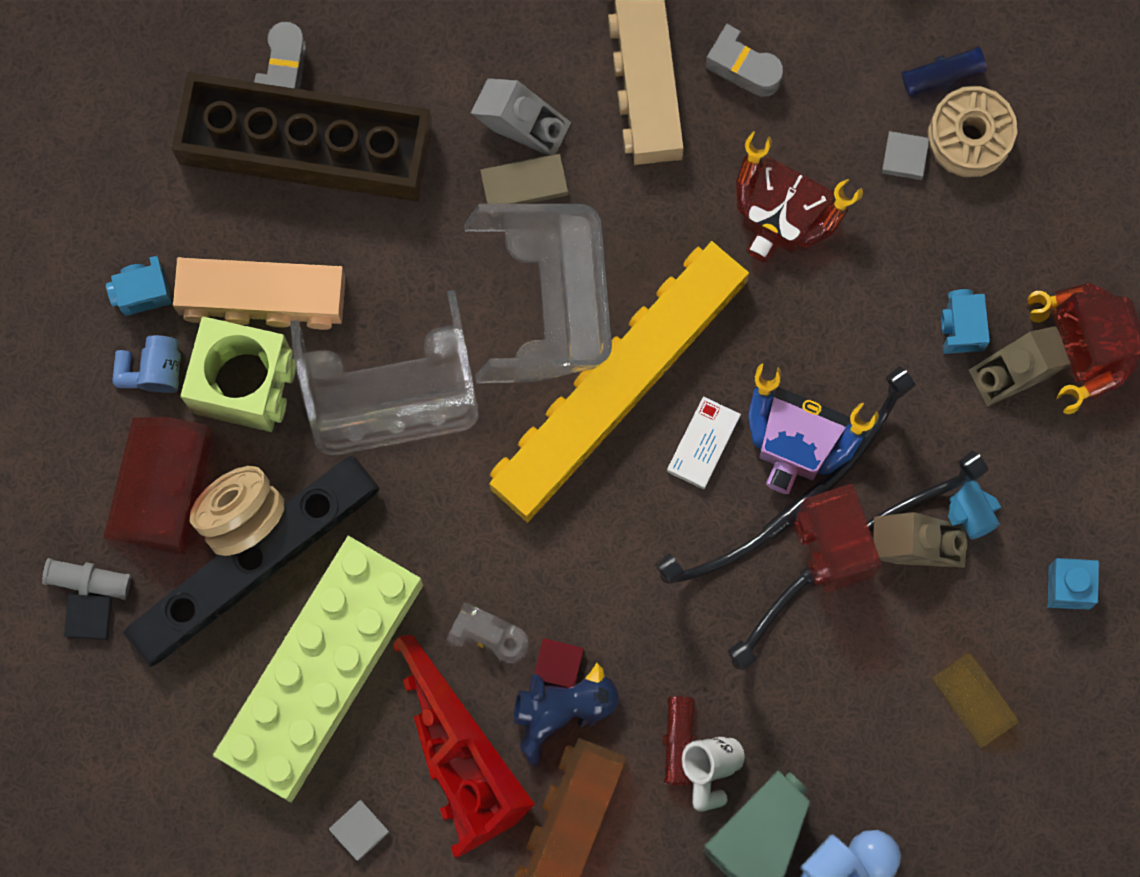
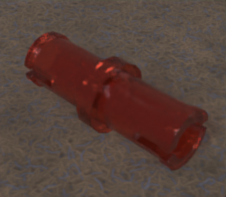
[662,696,696,786]

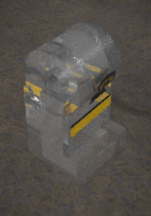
[446,602,529,666]

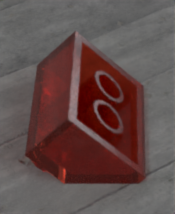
[103,417,214,555]

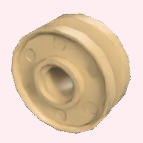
[927,86,1017,177]
[190,466,284,556]

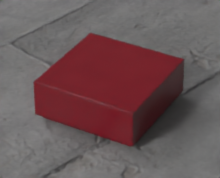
[534,638,584,688]

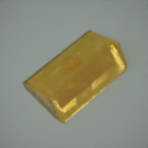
[932,652,1019,748]

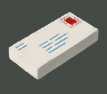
[667,396,741,490]

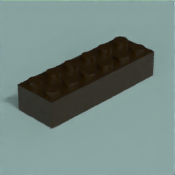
[172,72,433,202]

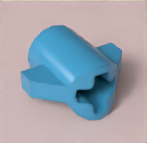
[948,481,1001,539]

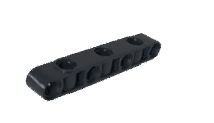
[123,455,380,667]

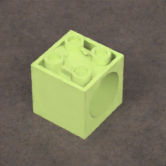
[180,316,297,432]

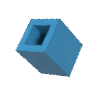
[1048,558,1099,610]

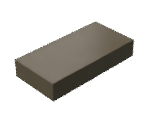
[480,154,568,211]

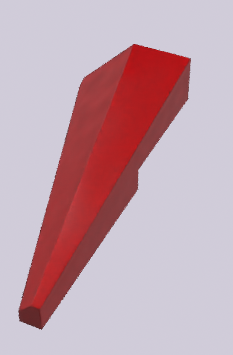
[393,634,535,858]

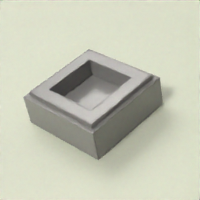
[882,131,929,180]
[329,800,390,861]

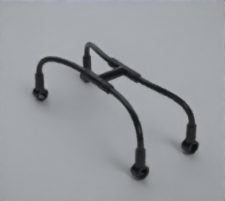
[655,366,988,671]

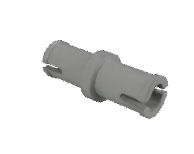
[42,558,132,600]

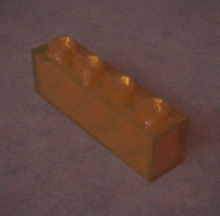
[515,738,627,877]

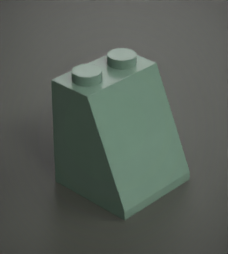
[702,771,810,877]

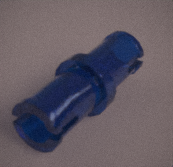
[901,46,987,97]

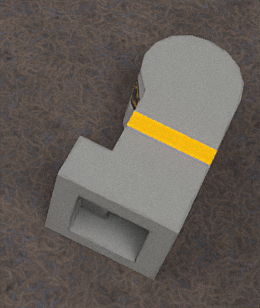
[255,22,306,89]
[706,24,783,97]

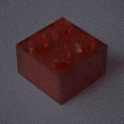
[793,483,882,593]

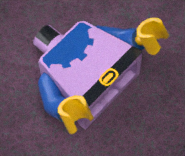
[748,364,879,494]

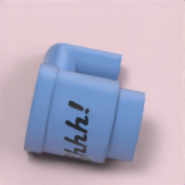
[112,336,181,393]

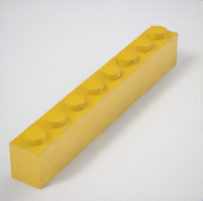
[489,241,749,523]

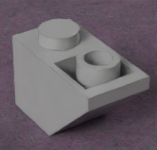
[470,79,571,156]

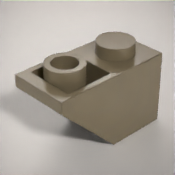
[969,326,1075,406]
[873,512,967,568]

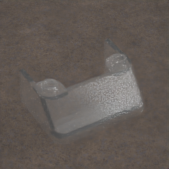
[464,204,612,383]
[290,290,479,456]

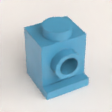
[106,256,173,316]
[941,289,990,354]

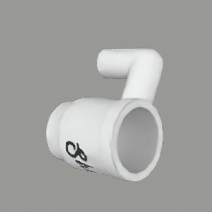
[682,737,744,812]

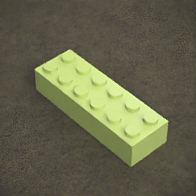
[213,536,424,803]

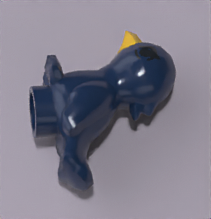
[513,663,619,767]

